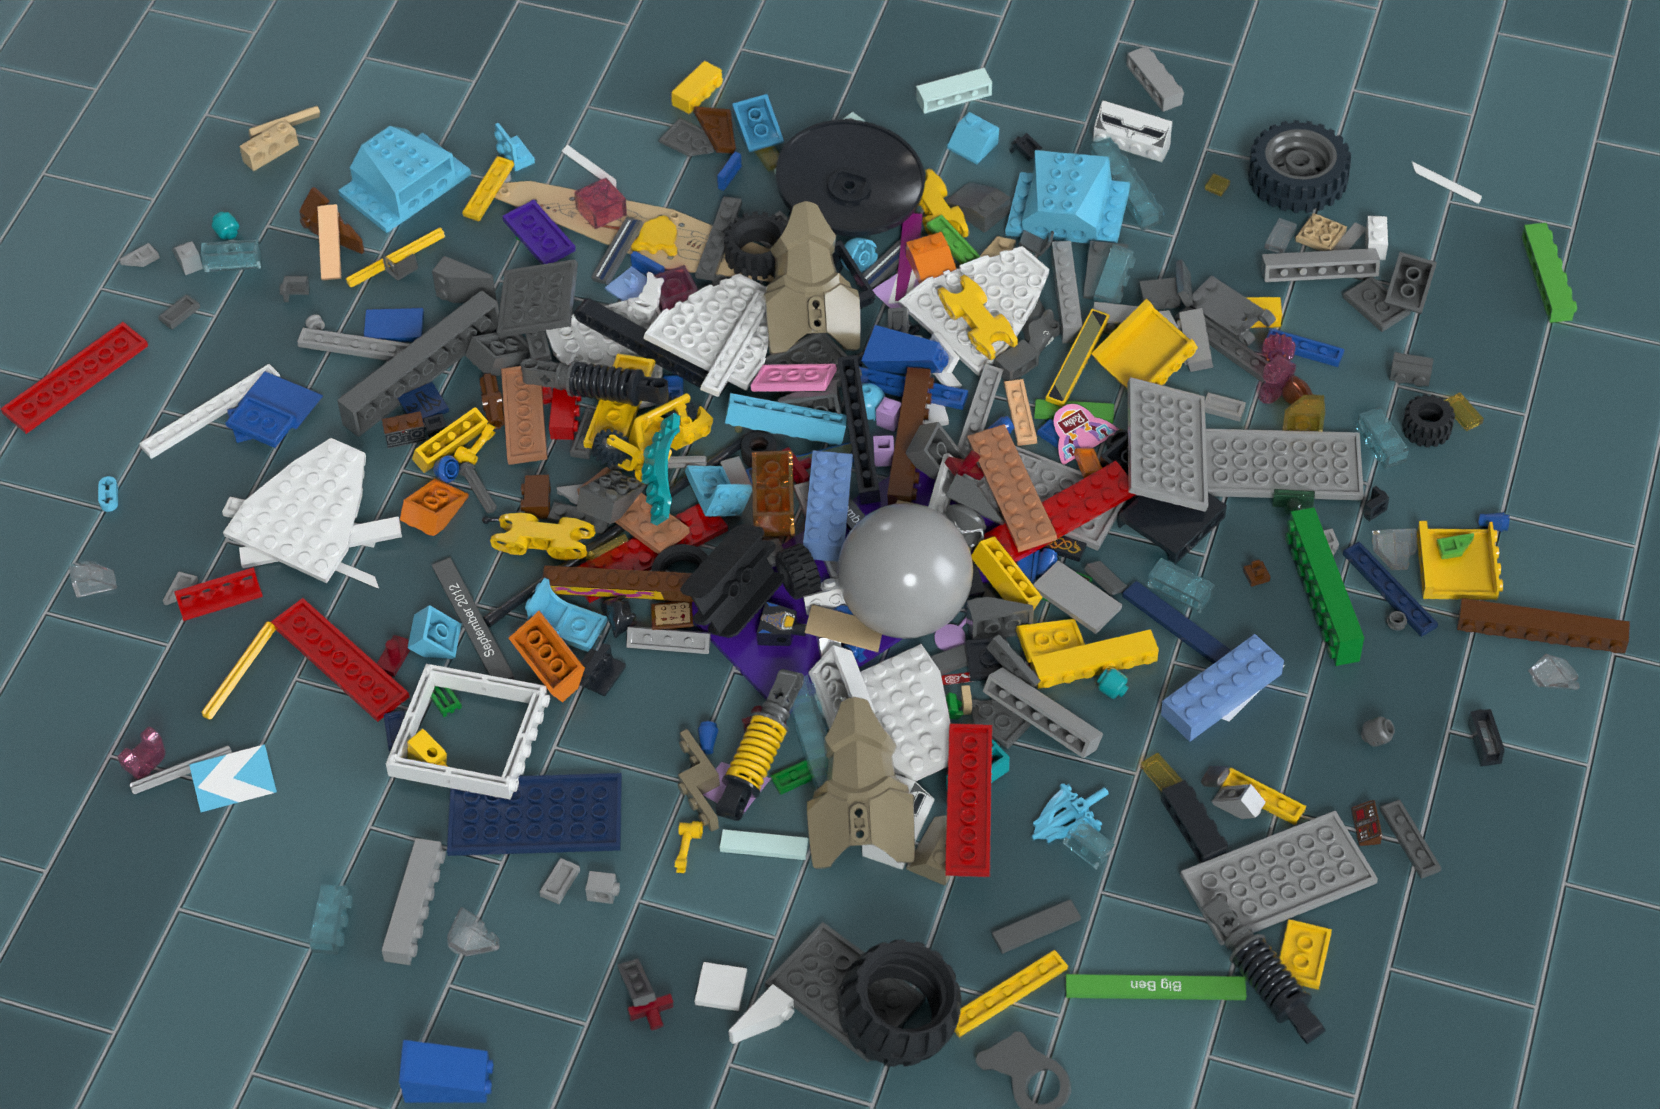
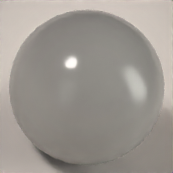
[837,503,973,639]

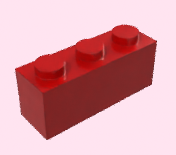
[549,388,582,440]

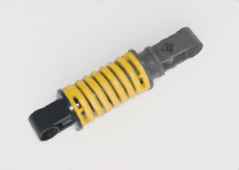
[716,669,804,821]

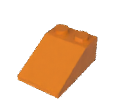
[906,232,957,284]
[400,478,469,536]

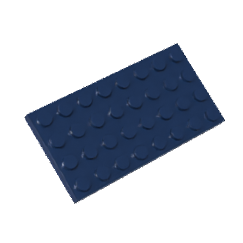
[447,773,622,856]

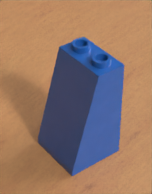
[861,325,949,374]
[399,1040,493,1103]

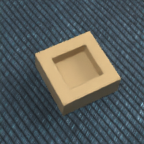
[961,685,972,715]

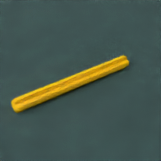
[346,228,445,287]
[201,621,276,720]

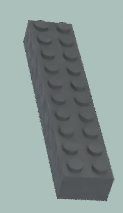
[337,290,499,437]

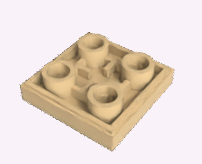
[1296,213,1347,251]

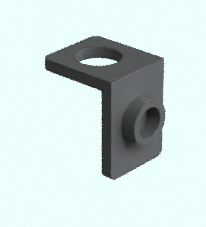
[1019,230,1054,256]
[382,254,418,281]

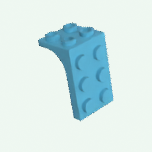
[685,466,753,516]
[525,578,607,652]

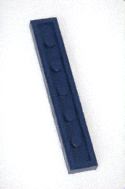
[1343,542,1438,637]
[1123,581,1231,664]

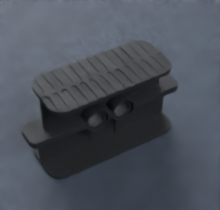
[680,524,785,638]

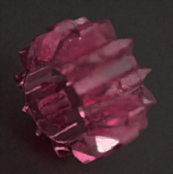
[1262,333,1296,365]

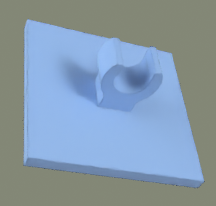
[605,266,647,301]

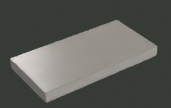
[1033,561,1122,634]

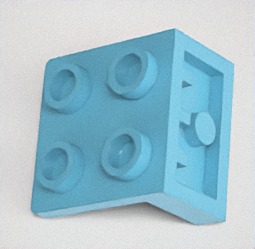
[494,123,535,171]

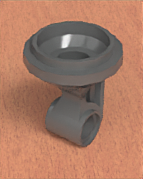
[945,504,986,552]

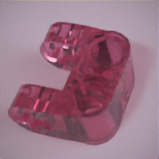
[1259,354,1296,404]
[117,726,165,779]

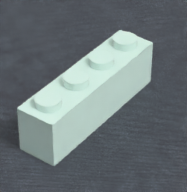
[916,68,992,113]

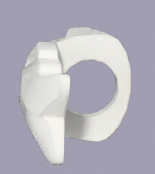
[627,272,664,322]

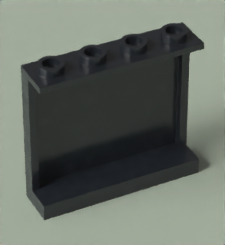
[1118,493,1227,566]

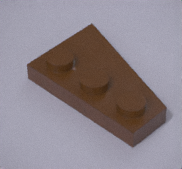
[693,107,736,154]

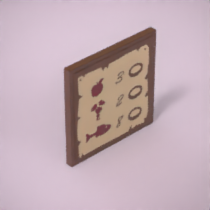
[651,601,693,630]

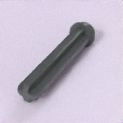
[460,462,497,514]

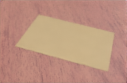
[805,605,882,652]

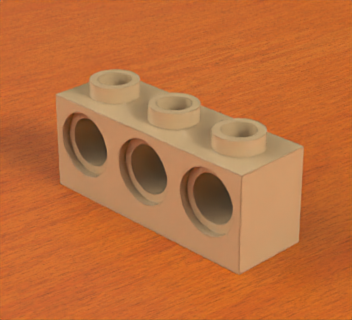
[239,120,299,171]

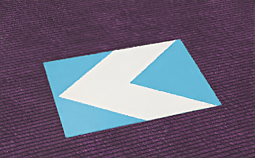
[189,744,277,812]

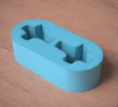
[98,476,118,512]

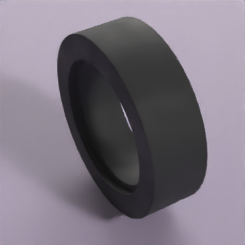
[651,544,708,602]

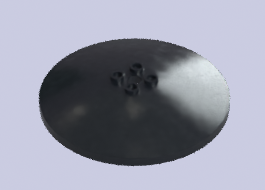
[775,119,925,237]

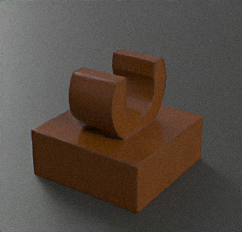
[1243,560,1271,587]

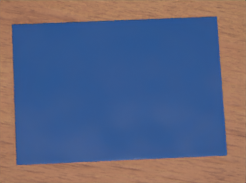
[237,371,323,429]

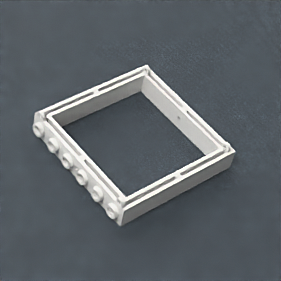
[386,664,550,800]

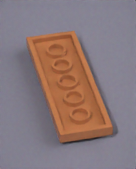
[501,366,548,465]
[577,467,690,554]

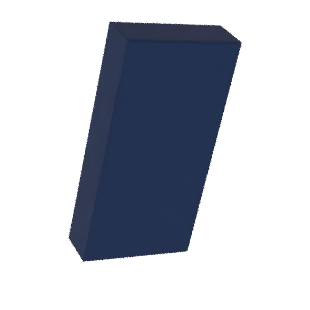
[384,710,407,752]

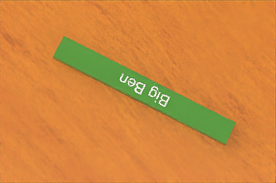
[1066,974,1246,1000]

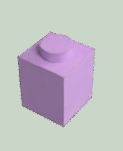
[876,397,902,432]
[873,435,894,467]

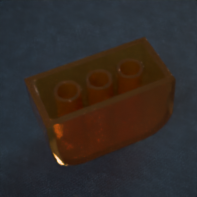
[752,451,795,537]

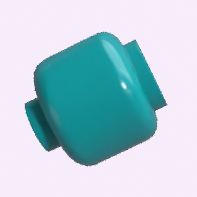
[211,211,240,240]
[1097,668,1129,699]

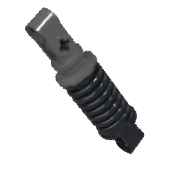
[521,359,669,407]
[1201,894,1326,1045]

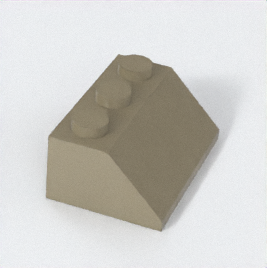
[906,815,951,886]

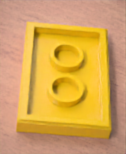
[1016,619,1085,663]
[1279,919,1332,990]

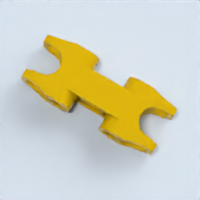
[919,168,969,238]
[938,275,1018,360]
[490,513,595,560]

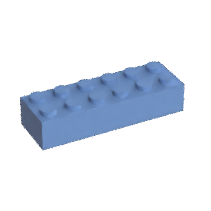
[803,451,853,562]
[1161,634,1284,742]

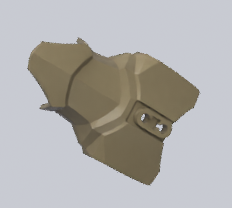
[761,201,860,355]
[807,697,915,869]

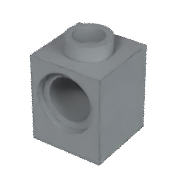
[586,871,620,904]

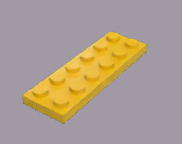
[583,353,655,450]

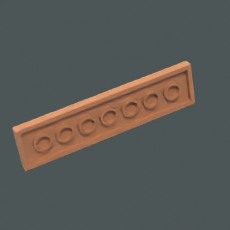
[967,424,1057,552]

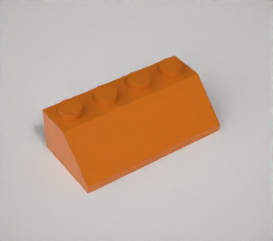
[509,611,585,702]

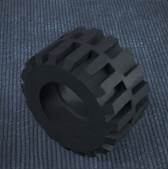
[1402,394,1455,448]
[776,543,821,600]

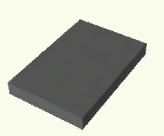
[1343,276,1411,332]

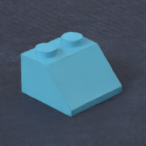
[947,112,999,164]
[408,605,461,659]

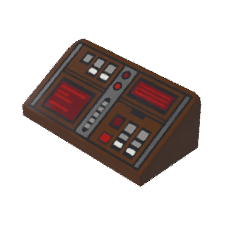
[1351,800,1382,846]

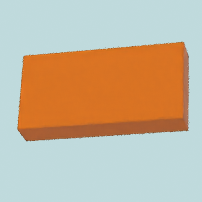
[1074,448,1102,478]

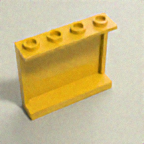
[1091,299,1198,389]
[1416,521,1503,600]

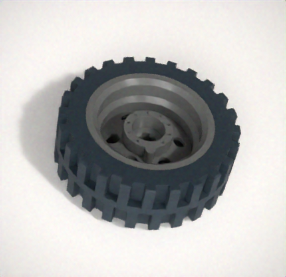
[1248,120,1351,213]

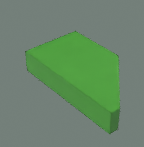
[1436,533,1474,559]

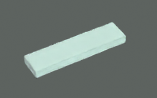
[720,830,809,860]

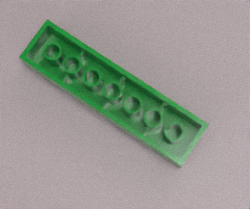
[1285,507,1364,666]

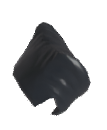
[601,595,638,639]

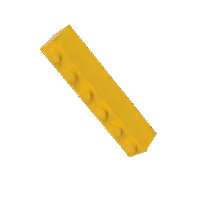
[1031,629,1159,689]

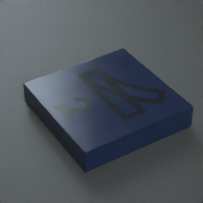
[397,382,449,423]

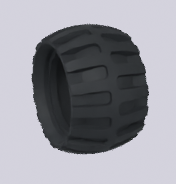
[838,939,961,1067]

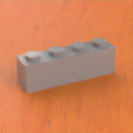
[1127,46,1184,112]

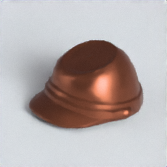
[1282,375,1314,405]

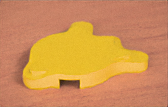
[631,216,677,256]

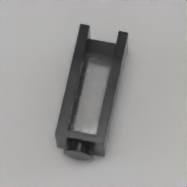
[1468,709,1505,766]

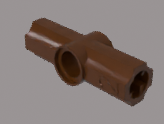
[480,373,505,430]

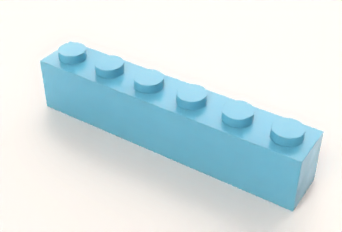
[725,393,847,445]

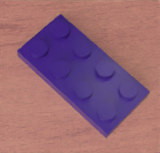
[502,200,576,265]

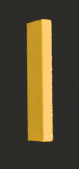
[462,156,514,222]
[1219,767,1306,825]

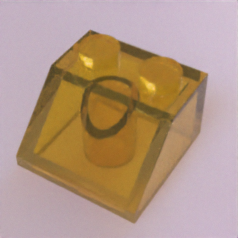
[1282,395,1325,432]

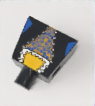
[757,602,807,646]

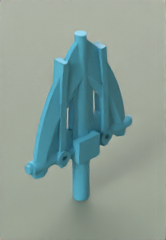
[1031,784,1109,843]

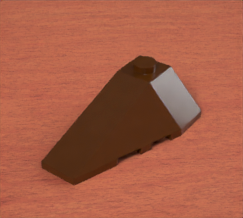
[299,187,365,254]

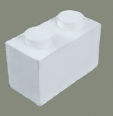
[1365,216,1388,260]

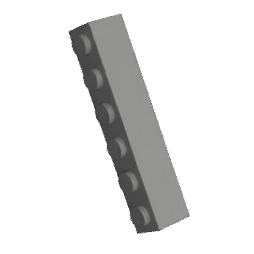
[1051,241,1082,343]
[1261,248,1380,282]
[983,667,1103,758]
[382,838,446,965]

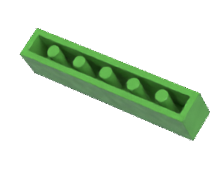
[1521,223,1577,323]

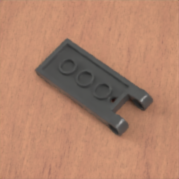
[1190,276,1276,346]

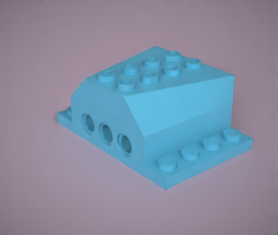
[338,126,471,233]
[1005,150,1131,244]

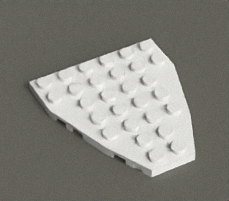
[899,246,1049,376]
[643,273,769,390]
[545,297,663,410]
[223,438,366,583]
[810,644,950,782]

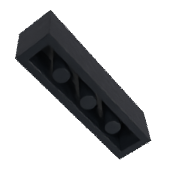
[1161,780,1228,864]

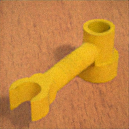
[454,424,496,465]
[675,821,703,873]

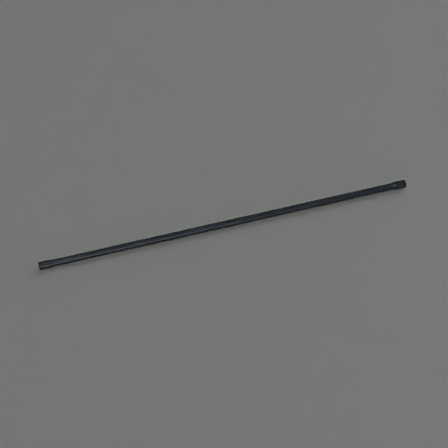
[483,321,913,627]

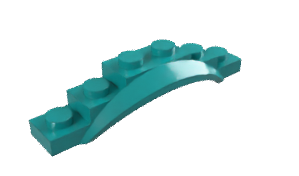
[641,413,680,526]

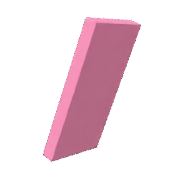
[751,364,837,392]

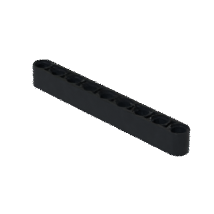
[574,298,730,396]

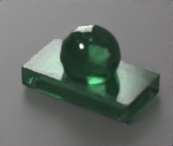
[1272,489,1315,516]

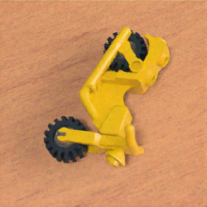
[591,393,713,482]

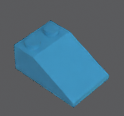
[732,94,784,152]

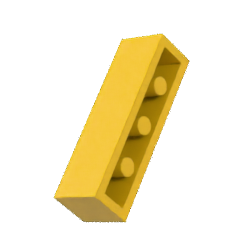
[412,407,488,473]
[971,536,1042,609]

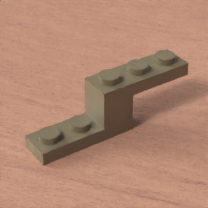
[677,729,720,832]

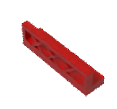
[174,567,263,621]

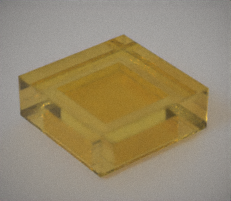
[1205,174,1230,197]

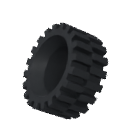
[724,211,786,280]

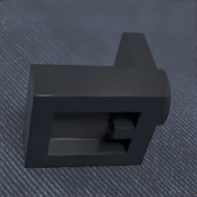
[1010,132,1043,162]
[1364,486,1389,522]

